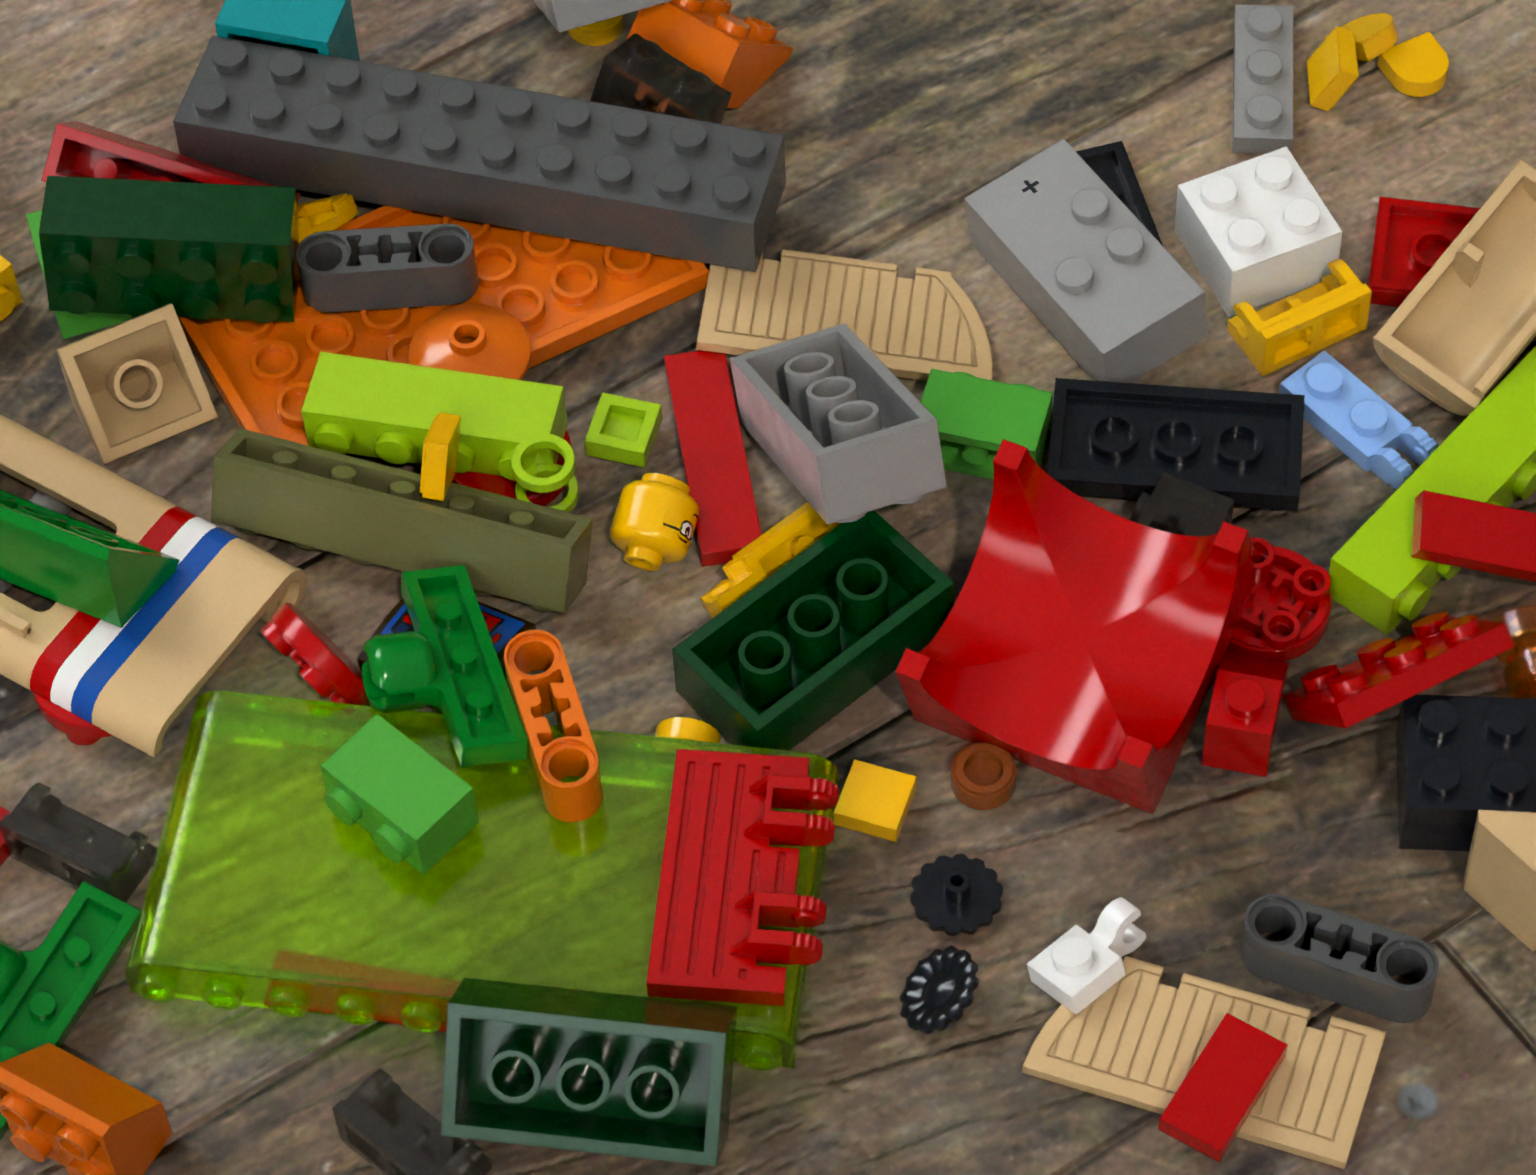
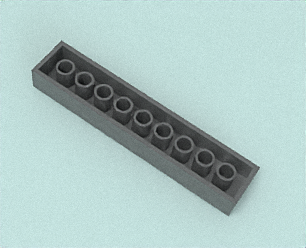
[173,35,786,272]

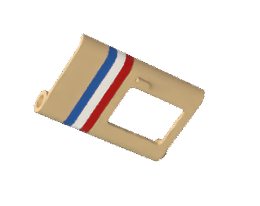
[0,414,307,758]

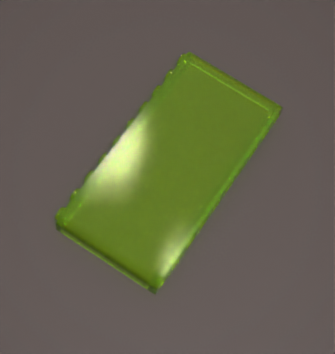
[125,691,839,1071]

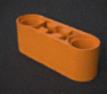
[504,630,603,822]

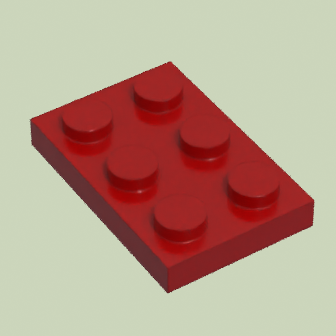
[1283,611,1515,729]

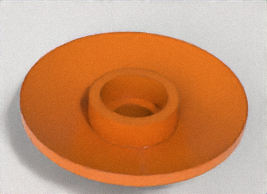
[408,304,531,380]

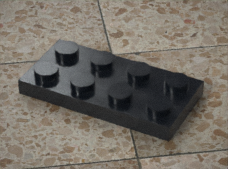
[1047,378,1305,511]

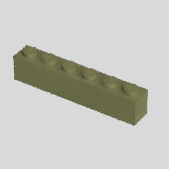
[211,428,593,613]

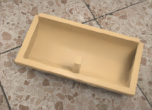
[1373,160,1536,416]

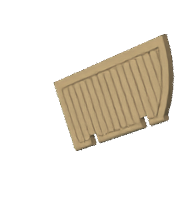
[696,249,993,381]
[1022,956,1386,1169]

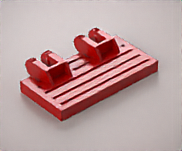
[646,749,839,1006]

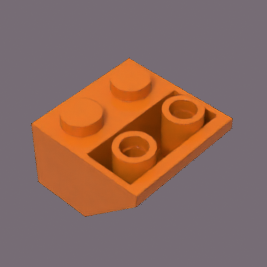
[620,0,793,109]
[0,1043,173,1175]

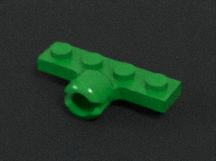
[362,565,528,768]
[0,881,141,1140]

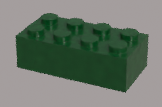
[39,176,299,323]
[672,510,954,756]
[440,977,737,1166]

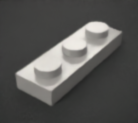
[1232,4,1293,154]

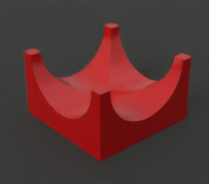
[895,439,1255,814]

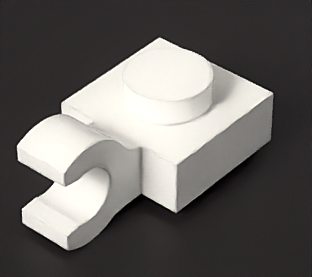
[1027,897,1146,1015]

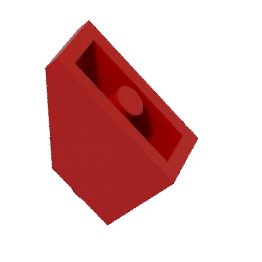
[1202,651,1290,777]

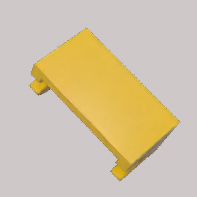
[1227,258,1372,376]

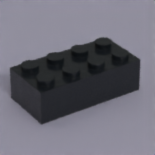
[1396,694,1536,851]

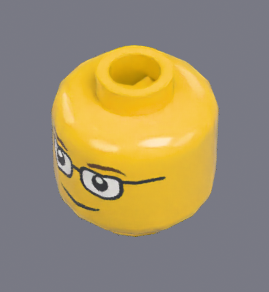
[610,473,700,572]

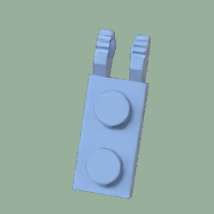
[1279,350,1439,490]

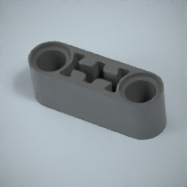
[296,224,479,312]
[1241,894,1439,1023]

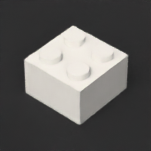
[1174,146,1342,317]

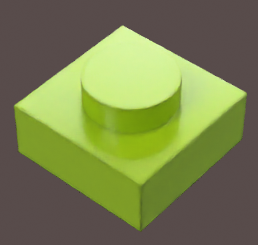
[584,392,663,468]

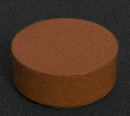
[951,742,1017,810]

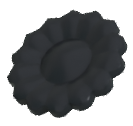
[910,854,1003,937]
[900,945,979,1034]

